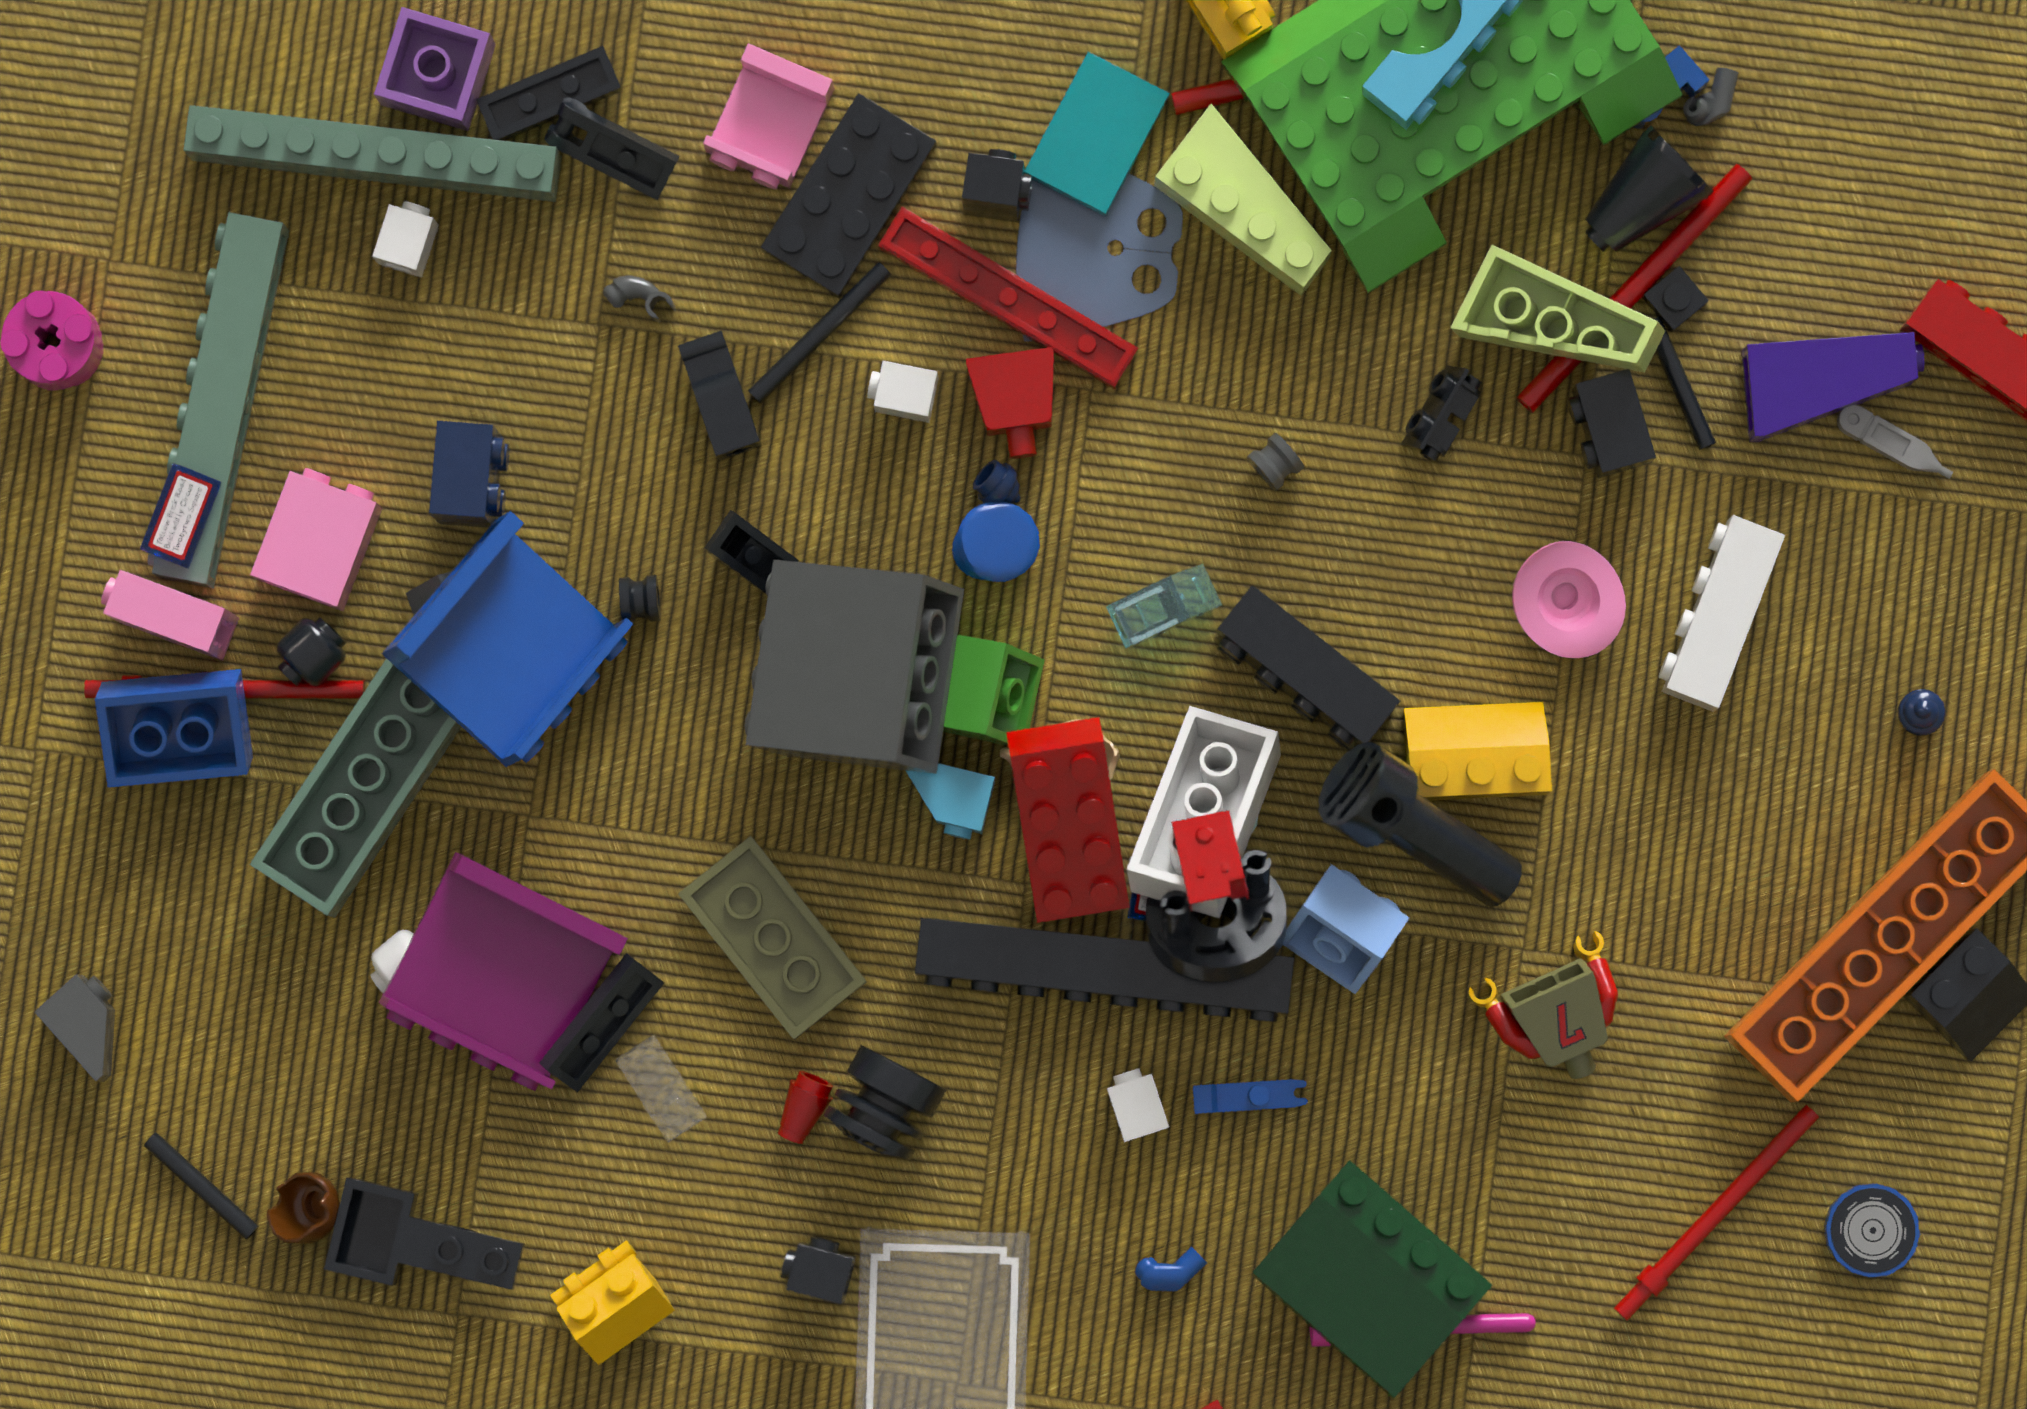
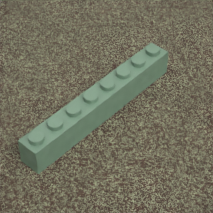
[183,105,562,202]
[148,212,289,589]

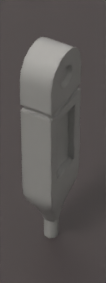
[1837,405,1953,479]

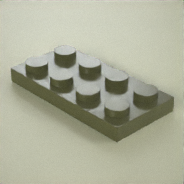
[678,836,867,1040]

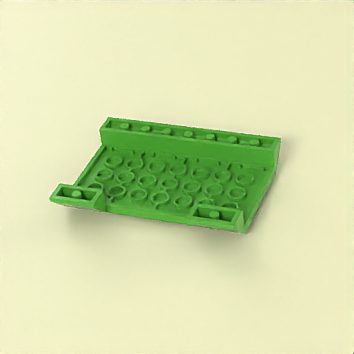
[1221,0,1683,293]

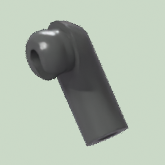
[1683,68,1739,126]

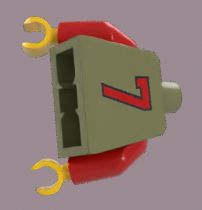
[1469,931,1618,1079]

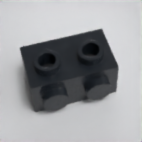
[962,149,1032,222]
[1567,369,1656,478]
[780,1236,857,1304]

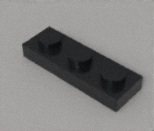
[476,46,622,141]
[539,953,664,1093]

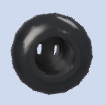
[277,617,346,686]

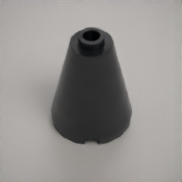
[1585,126,1714,252]

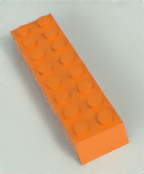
[1724,769,2027,1103]

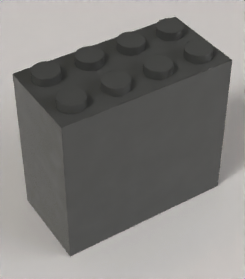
[745,560,964,774]

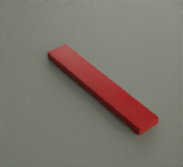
[878,207,1138,390]

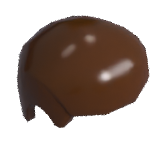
[267,1172,340,1244]

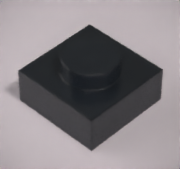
[1642,266,1709,333]

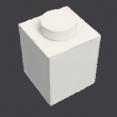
[372,201,439,278]
[867,361,938,423]
[1107,1068,1169,1142]

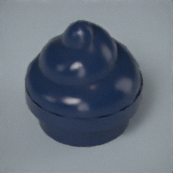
[973,460,1021,504]
[1898,689,1946,736]

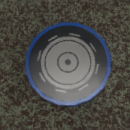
[1824,1183,1920,1277]

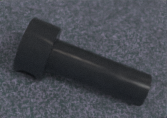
[1319,742,1522,907]

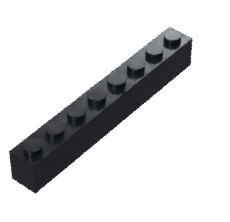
[915,918,1294,1022]

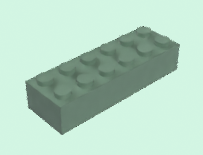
[249,659,461,918]

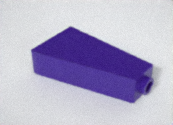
[1741,332,1924,443]

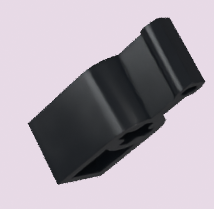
[678,330,762,462]

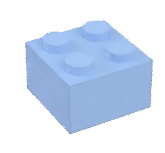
[1282,864,1410,994]

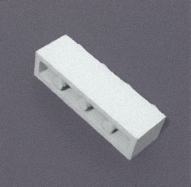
[1658,515,1785,712]

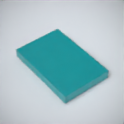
[1025,52,1170,217]

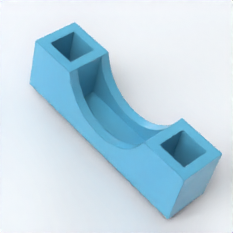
[1362,0,1523,130]

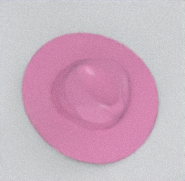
[1512,541,1626,658]

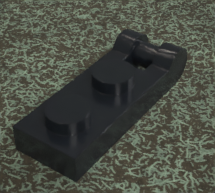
[544,97,680,200]

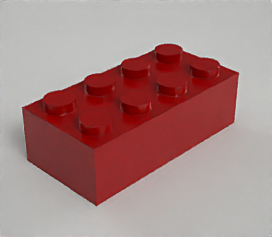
[1006,717,1130,923]

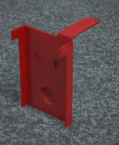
[1171,810,1249,911]

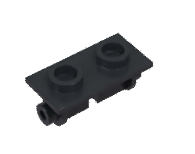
[1401,365,1482,463]

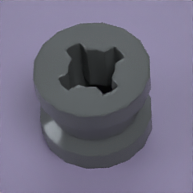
[1247,432,1304,491]

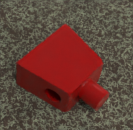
[966,347,1054,459]

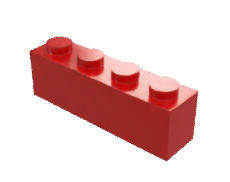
[1899,279,2027,421]

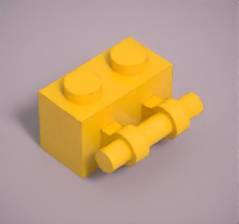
[1185,0,1275,60]
[550,1240,675,1365]

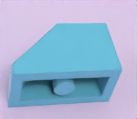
[905,763,995,840]

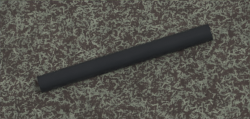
[748,262,891,404]

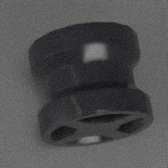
[619,575,661,623]

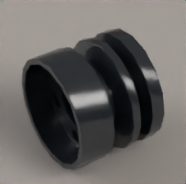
[823,1045,947,1161]

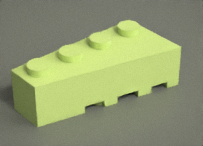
[1154,104,1332,296]
[1450,245,1665,373]

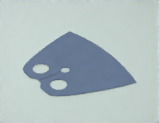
[1016,174,1183,342]

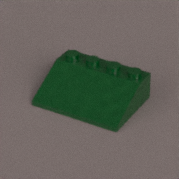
[1251,1160,1493,1399]

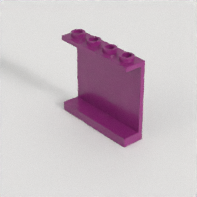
[379,852,628,1091]

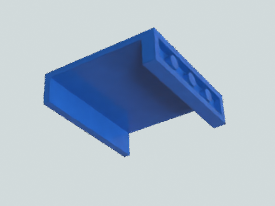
[382,511,633,767]

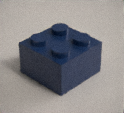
[429,420,510,528]

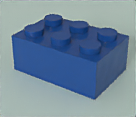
[95,669,253,787]

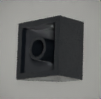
[1902,928,2027,1062]

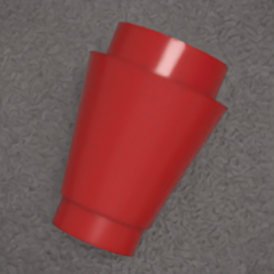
[777,1071,833,1144]

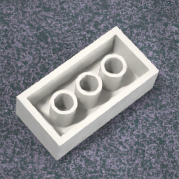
[1127,706,1281,918]

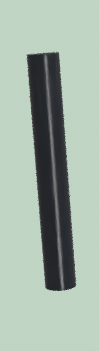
[1654,317,1716,450]
[144,1132,259,1240]

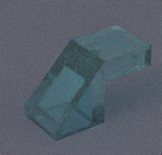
[1106,563,1222,649]

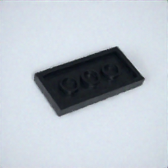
[760,93,937,298]

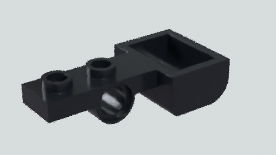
[324,1177,525,1290]

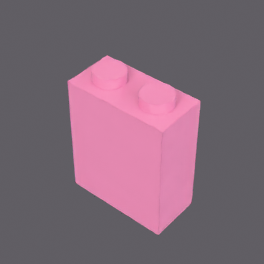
[250,468,382,611]
[101,570,239,661]

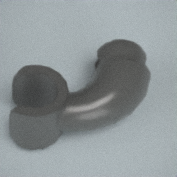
[603,275,676,323]

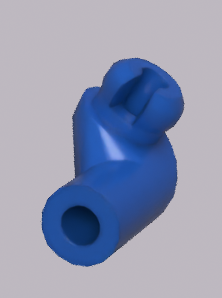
[1135,1246,1207,1292]

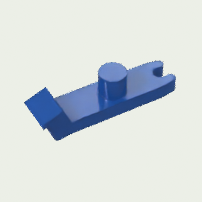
[1193,1079,1308,1114]

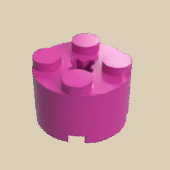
[0,291,103,390]

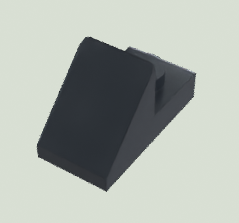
[704,510,799,595]

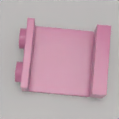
[703,43,834,190]

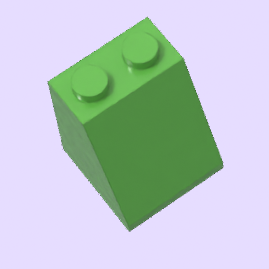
[943,635,1045,746]

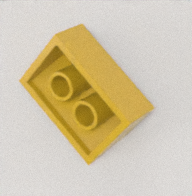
[1403,702,1552,800]

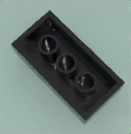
[1215,585,1400,751]

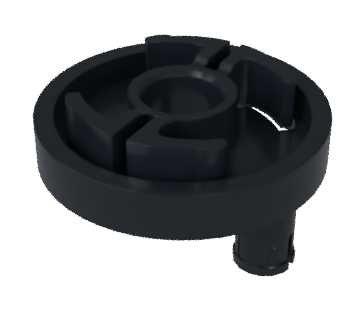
[1146,850,1287,982]

